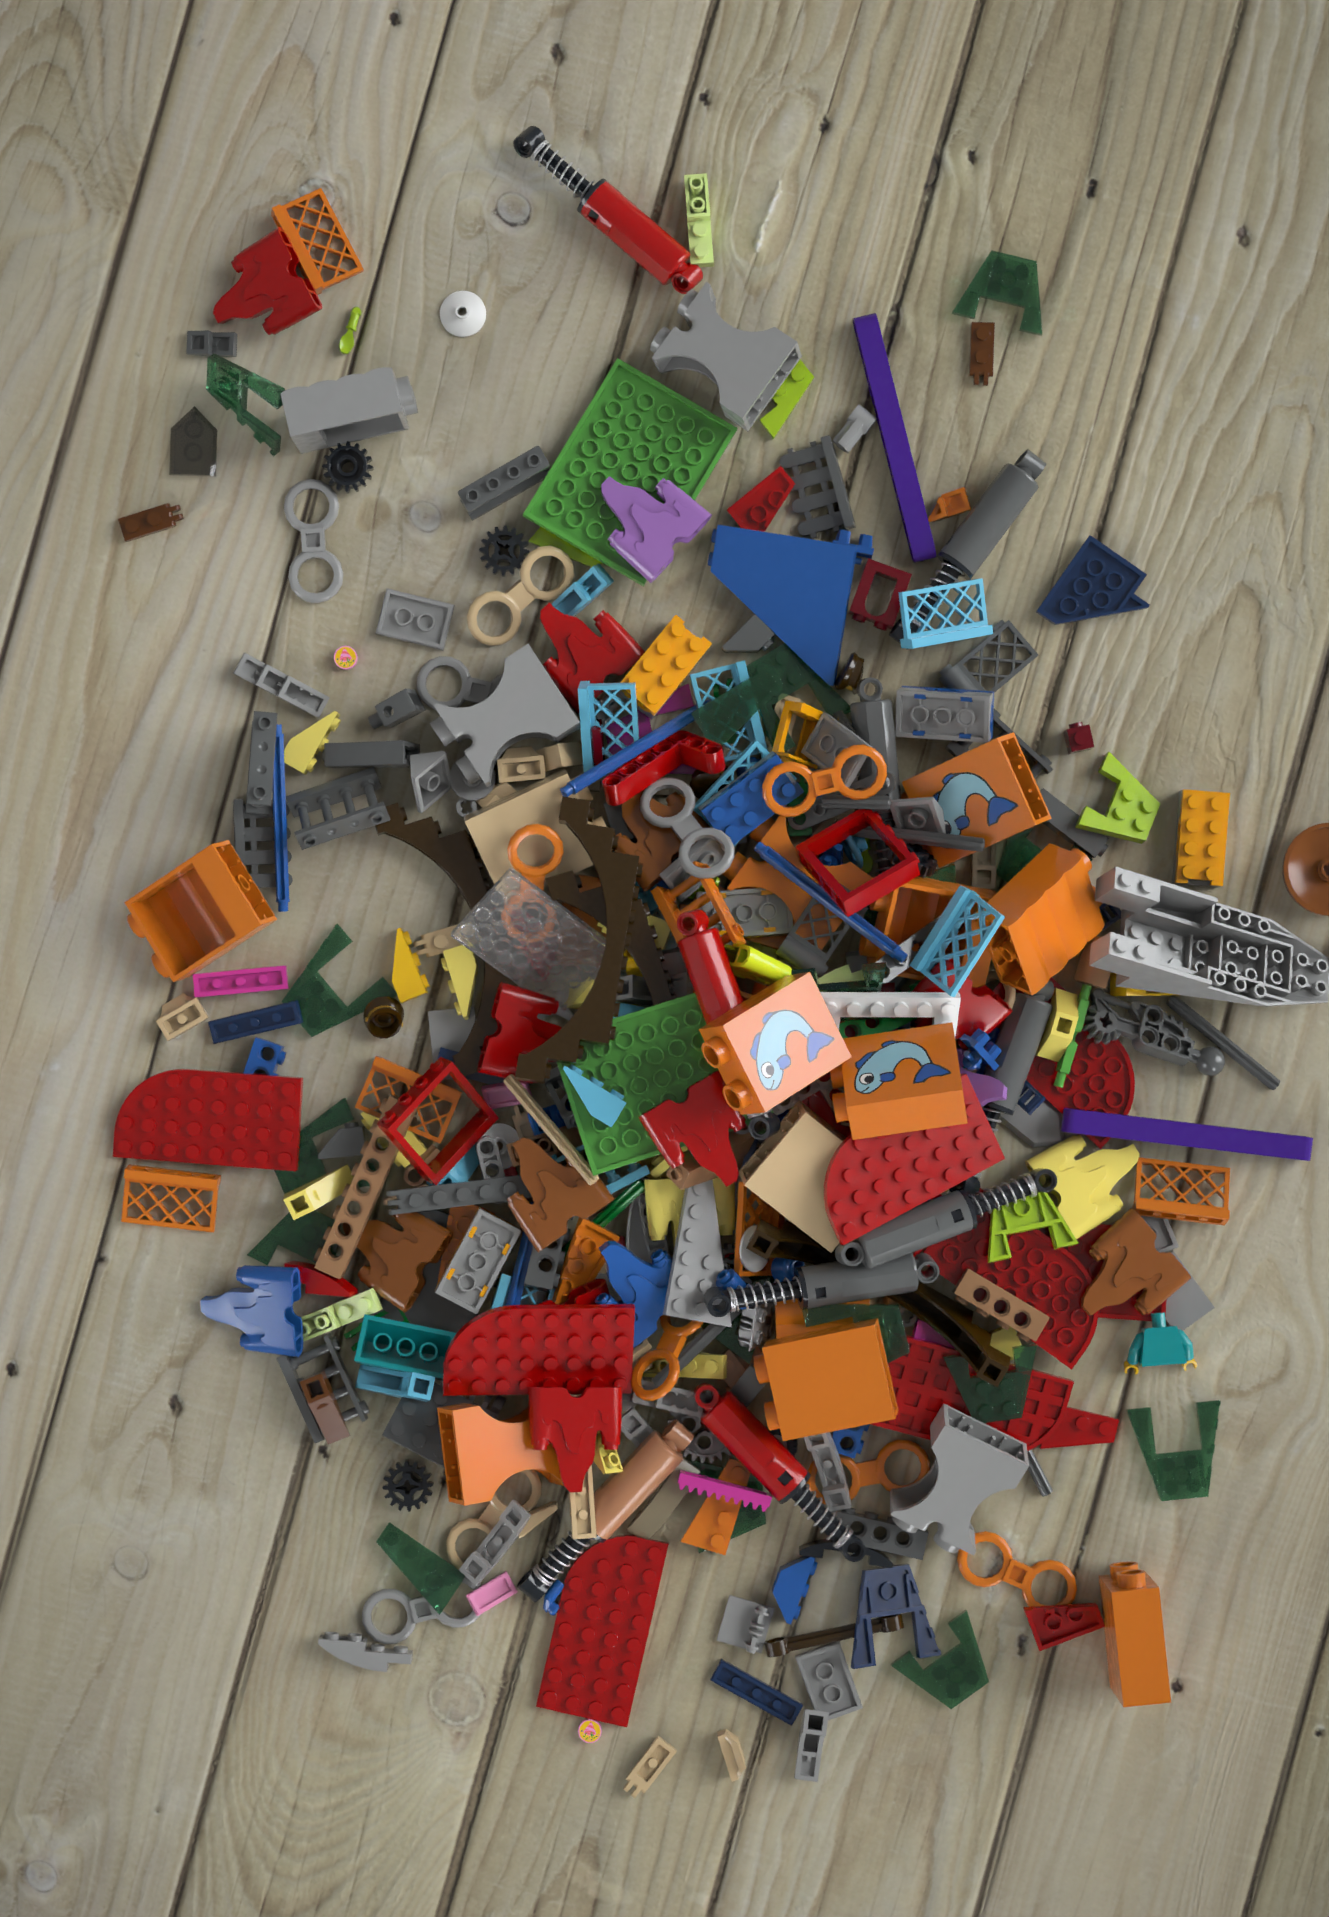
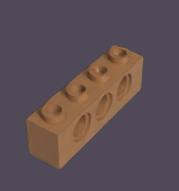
[952,1267,1050,1342]

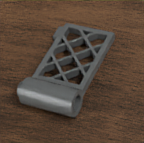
[939,620,1039,693]
[775,884,868,980]

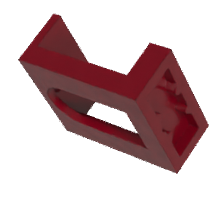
[848,558,912,631]

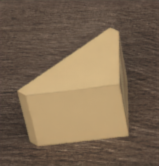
[536,741,583,772]

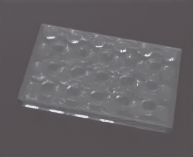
[451,867,606,1016]

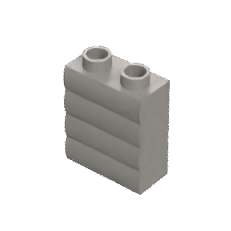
[280,367,418,454]

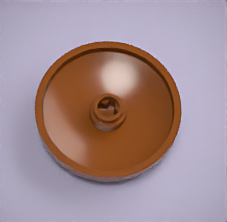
[1282,823,1329,916]

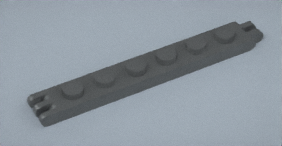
[386,1175,532,1215]

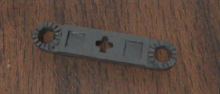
[788,771,897,830]
[869,915,962,985]

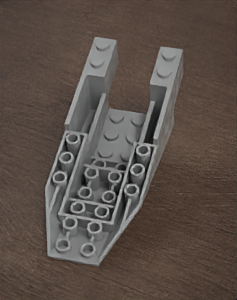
[1089,867,1329,1007]

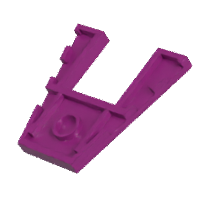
[605,684,697,775]

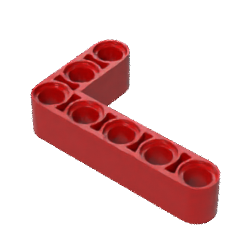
[602,730,726,806]

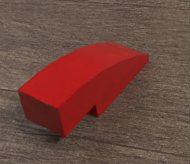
[284,1260,358,1297]

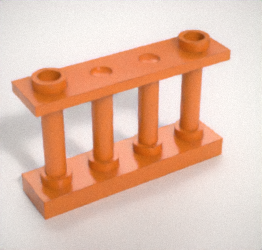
[651,861,746,945]

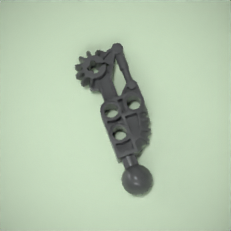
[1082,988,1225,1076]

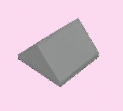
[410,751,452,813]

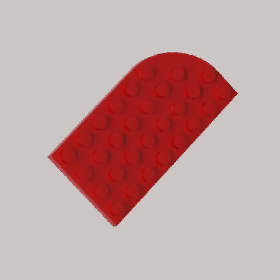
[871,1332,1074,1451]
[536,1535,669,1727]

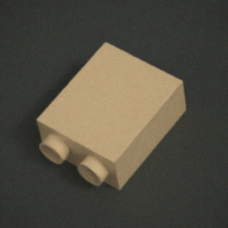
[464,769,606,904]
[739,1100,852,1253]

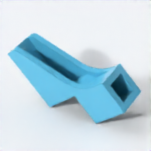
[355,1365,435,1402]

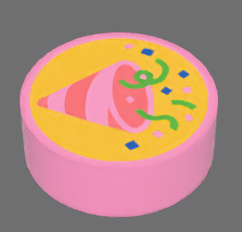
[334,646,358,670]
[578,1718,602,1743]

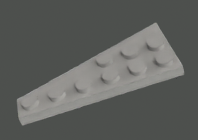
[663,1180,732,1327]

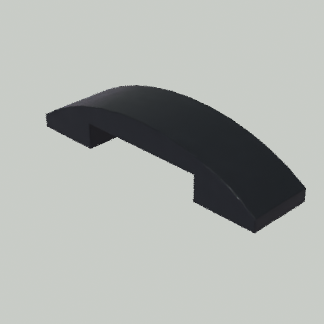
[799,1539,893,1568]

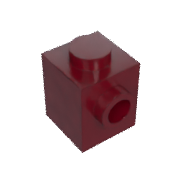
[1063,722,1095,754]

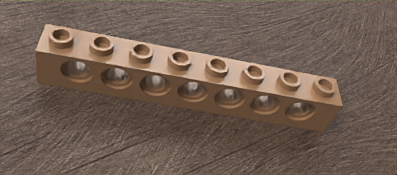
[314,1095,418,1279]

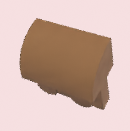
[1074,936,1111,989]

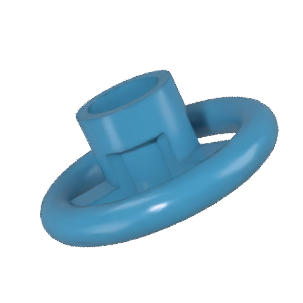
[841,836,868,868]

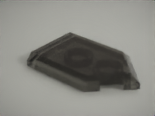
[169,406,218,476]

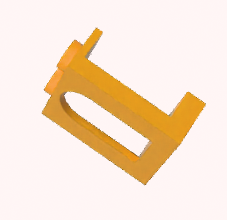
[772,700,823,769]

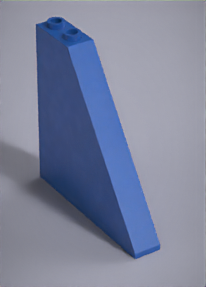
[708,525,858,686]

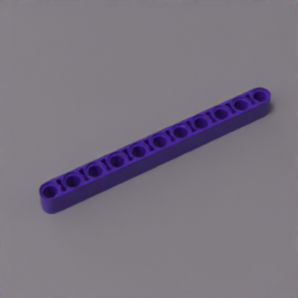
[852,313,937,563]
[1061,1108,1313,1161]

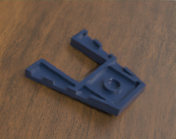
[851,1564,941,1669]

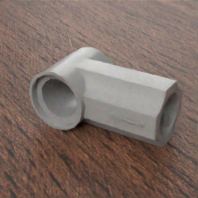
[833,404,877,453]

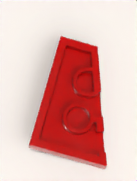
[727,466,795,532]

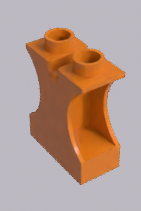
[722,815,873,950]
[437,1403,563,1506]

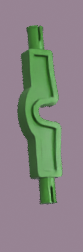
[1053,984,1092,1088]

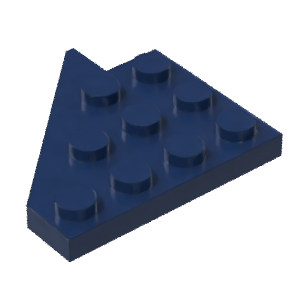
[1036,535,1150,625]

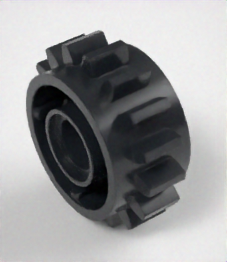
[322,441,374,494]

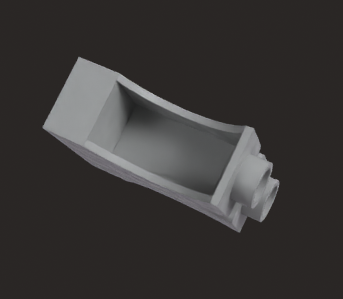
[650,282,802,432]
[430,644,580,788]
[890,1403,1029,1555]

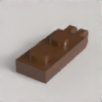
[969,322,995,386]
[118,503,184,542]

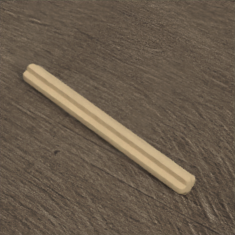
[503,1074,599,1185]

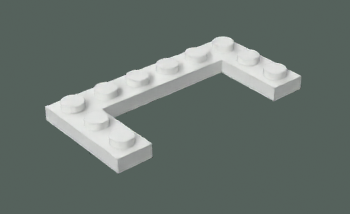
[820,992,961,1037]

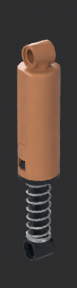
[517,1419,694,1603]

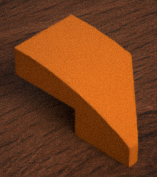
[928,487,972,523]

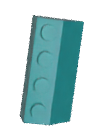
[354,1314,457,1381]

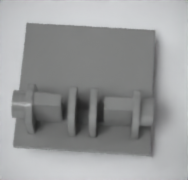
[738,1303,775,1351]
[717,1595,774,1654]

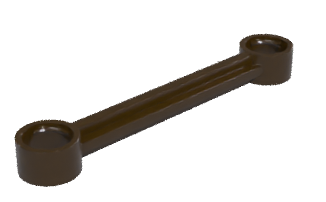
[764,1614,904,1657]

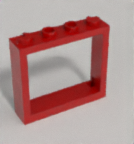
[795,809,920,917]
[377,1057,499,1185]

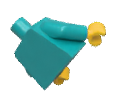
[1124,1312,1197,1375]

